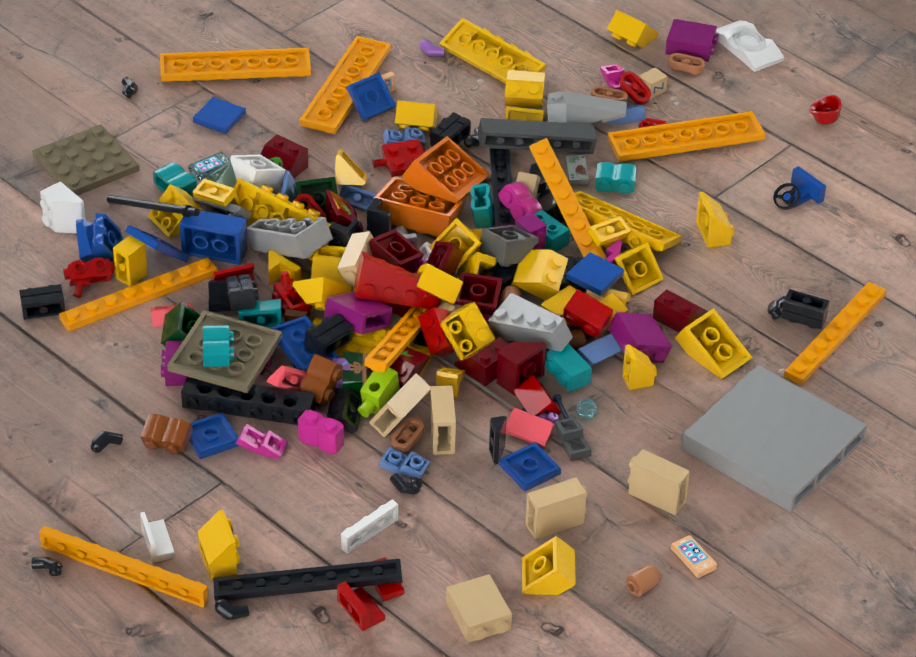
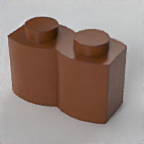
[299,354,343,405]
[140,413,193,454]

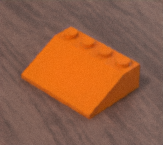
[402,136,491,203]
[375,176,468,238]

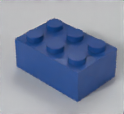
[180,211,248,265]

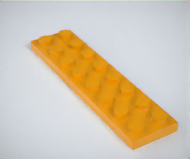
[299,36,391,134]
[160,48,311,82]
[607,111,765,162]

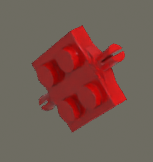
[372,139,426,177]

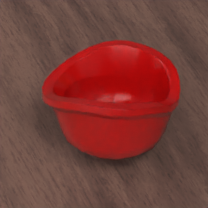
[809,95,842,125]

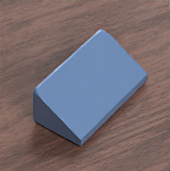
[608,105,645,125]
[281,171,295,203]
[339,185,377,212]
[577,334,623,367]

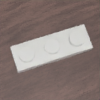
[341,499,398,554]

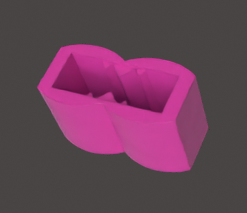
[498,182,543,220]
[298,410,344,454]

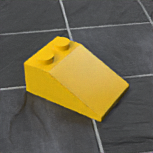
[675,308,753,380]

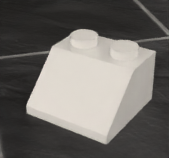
[230,155,285,192]
[40,182,86,233]

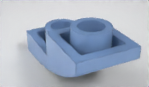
[383,127,426,146]
[378,446,431,478]

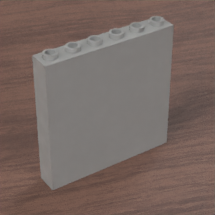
[681,365,867,512]

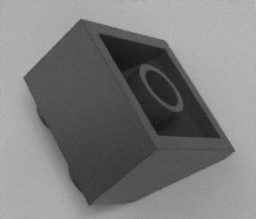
[479,225,539,267]

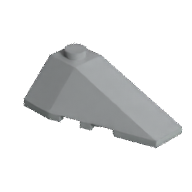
[547,91,627,124]

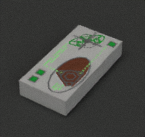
[565,155,589,185]

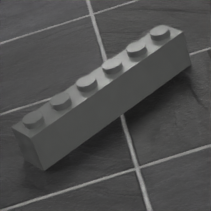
[477,118,597,154]

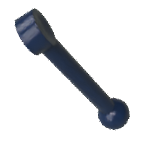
[553,394,569,419]

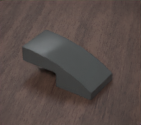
[555,417,592,461]

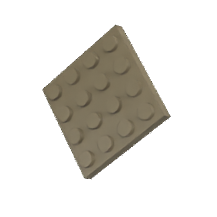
[32,124,140,195]
[167,310,282,393]

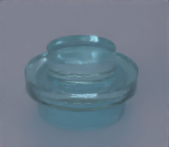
[576,399,598,419]

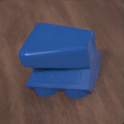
[76,213,123,268]

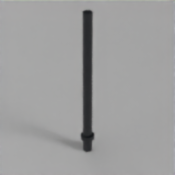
[107,195,200,217]

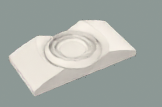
[716,20,784,72]

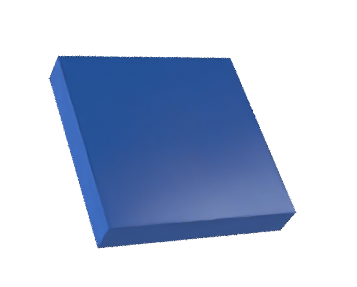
[346,72,396,121]
[193,97,246,134]
[566,252,624,296]
[189,412,240,459]
[499,442,561,492]

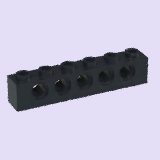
[181,377,315,425]

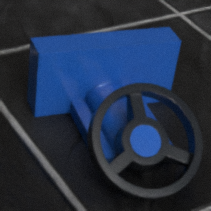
[773,166,826,210]

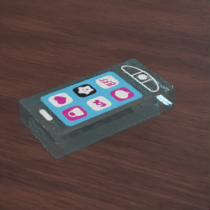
[188,151,231,180]

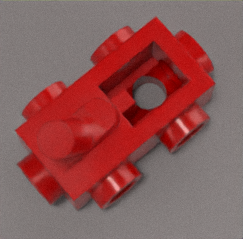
[63,257,115,298]
[272,271,312,318]

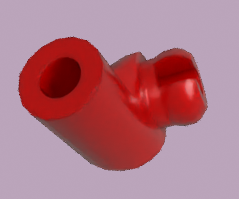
[639,118,666,128]

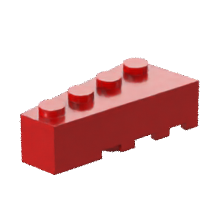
[353,251,440,309]

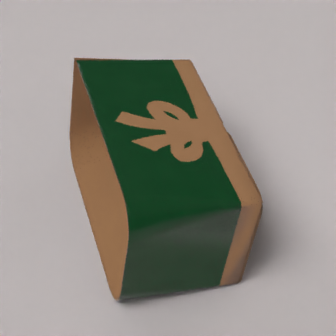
[342,351,367,397]

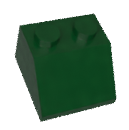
[293,177,338,214]
[161,302,200,348]

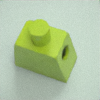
[358,368,400,417]

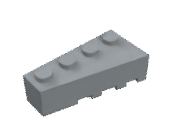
[247,217,333,259]
[488,293,573,352]

